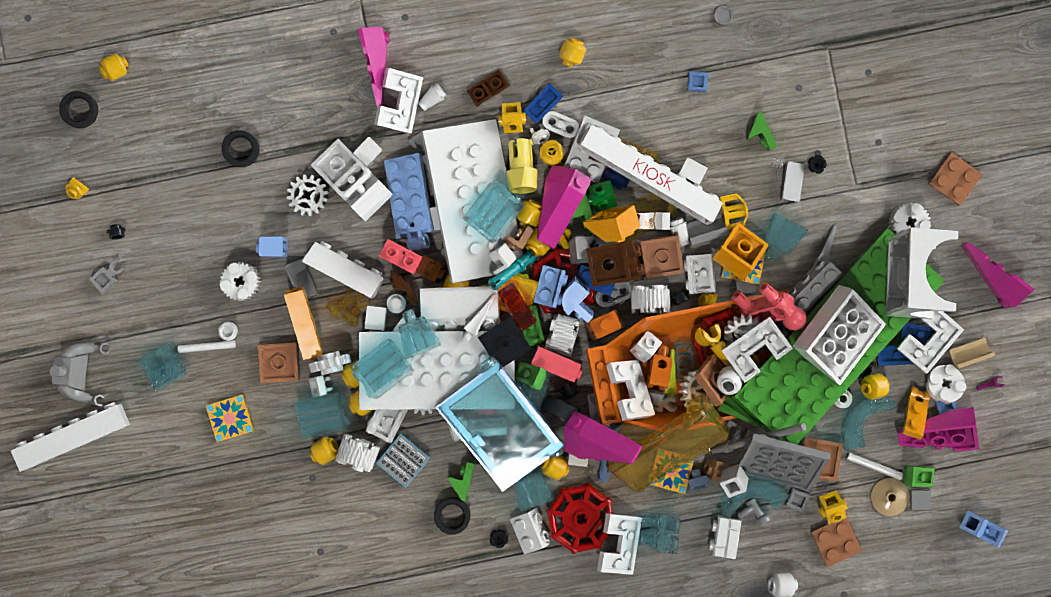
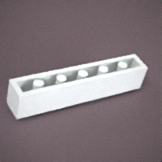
[11,402,130,472]

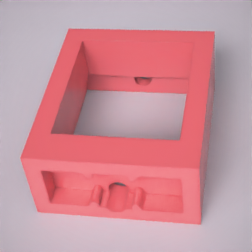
[379,239,423,275]
[531,346,583,382]

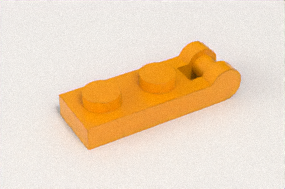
[902,386,931,440]

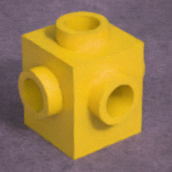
[498,102,526,134]
[818,490,848,524]

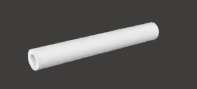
[178,340,236,353]
[846,452,903,480]

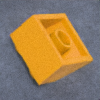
[583,205,640,243]
[712,222,769,281]

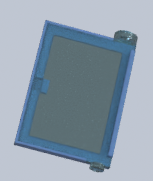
[435,356,565,491]

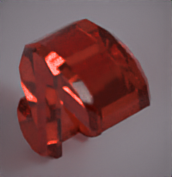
[497,283,537,331]

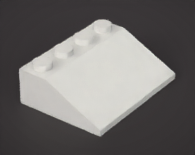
[793,285,886,385]

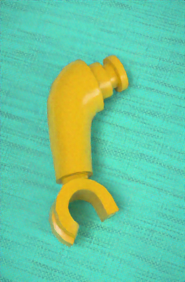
[695,324,760,367]

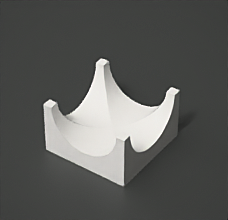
[885,228,958,319]

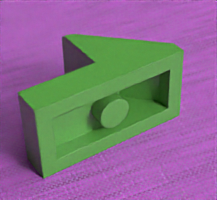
[746,112,778,151]
[571,194,593,234]
[517,305,545,346]
[515,362,547,390]
[447,461,475,501]
[903,465,935,487]

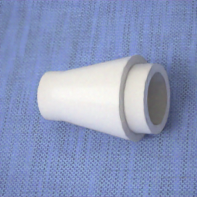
[418,84,447,111]
[670,217,690,246]

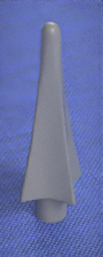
[813,225,837,266]

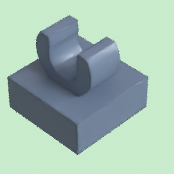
[688,469,709,492]

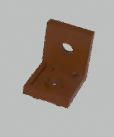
[586,241,646,287]

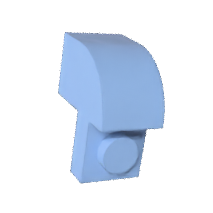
[562,276,594,323]
[959,511,1008,548]

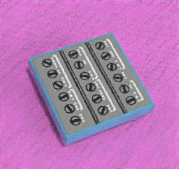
[376,434,430,488]

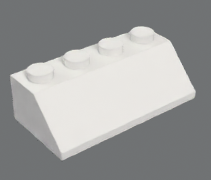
[302,241,385,299]
[420,286,500,332]

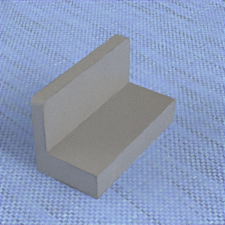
[687,214,729,247]

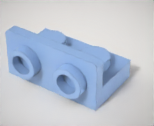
[533,265,568,308]

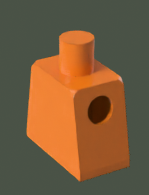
[584,309,625,341]
[645,346,673,391]

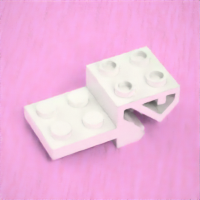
[311,139,393,222]

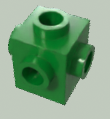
[587,180,618,212]

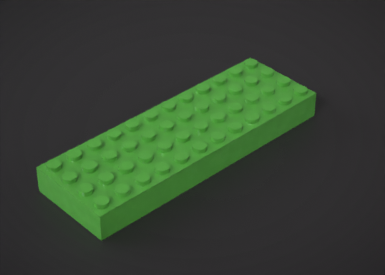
[730,228,945,444]

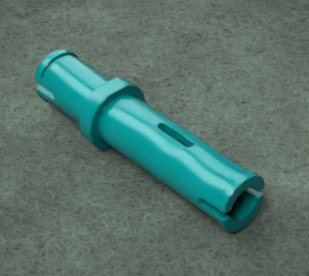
[488,251,536,290]

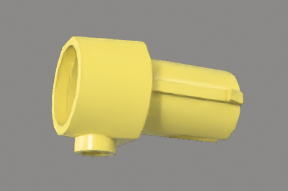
[505,138,538,194]

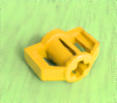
[719,193,748,231]

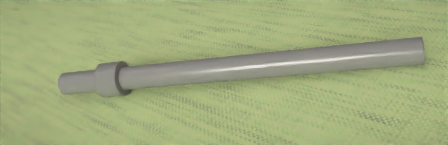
[711,423,806,454]

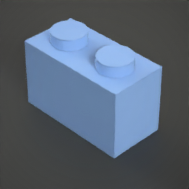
[256,237,288,258]

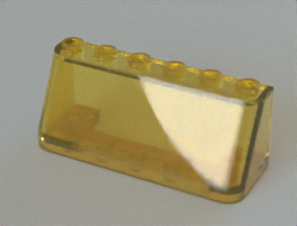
[606,393,729,492]

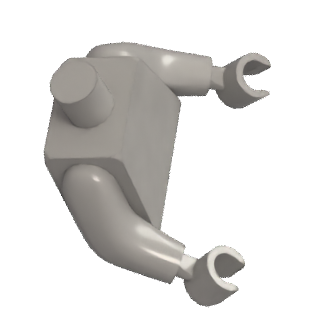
[50,341,109,406]

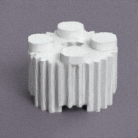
[888,203,931,235]
[220,262,261,301]
[631,285,670,314]
[545,314,581,357]
[335,434,380,472]

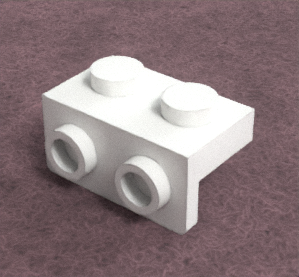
[684,254,716,294]
[366,409,408,443]
[510,508,551,555]

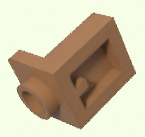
[502,226,534,251]
[703,458,735,481]

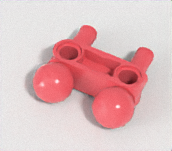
[731,282,807,331]

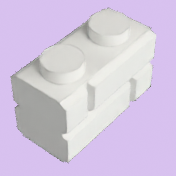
[709,516,742,559]

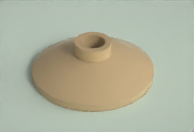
[871,478,909,516]

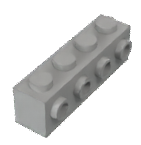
[780,256,843,330]

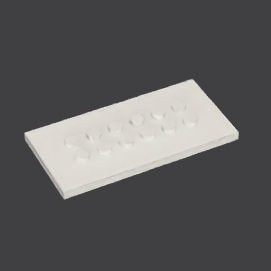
[421,119,526,283]
[359,331,515,410]

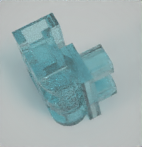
[137,342,187,392]
[639,512,680,554]

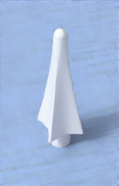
[463,294,496,341]

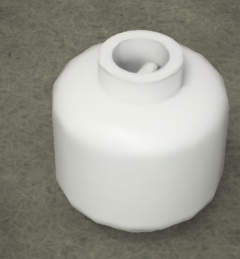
[717,366,743,395]
[768,573,798,597]

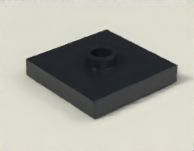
[478,316,532,367]

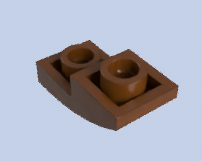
[467,69,511,107]
[416,255,447,284]
[389,272,420,306]

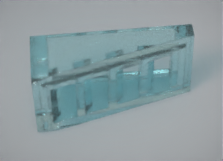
[674,342,695,383]

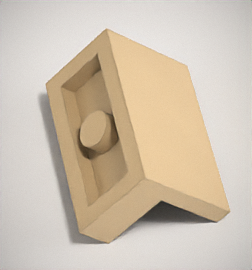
[947,337,995,368]

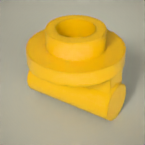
[65,177,89,199]
[559,229,572,249]
[698,292,718,307]

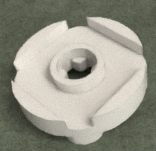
[926,364,966,404]

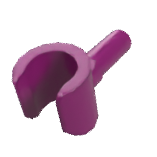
[976,376,1005,391]

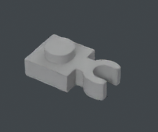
[89,260,125,294]
[648,389,678,412]

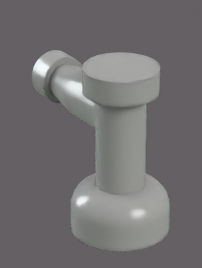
[736,497,771,527]

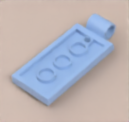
[384,153,434,251]

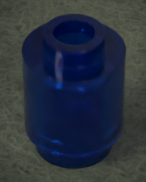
[601,166,630,190]

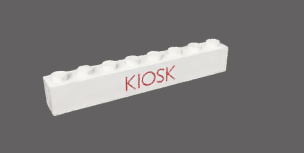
[577,125,723,225]

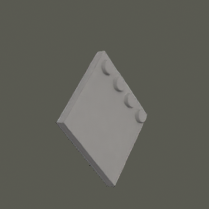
[738,434,831,492]

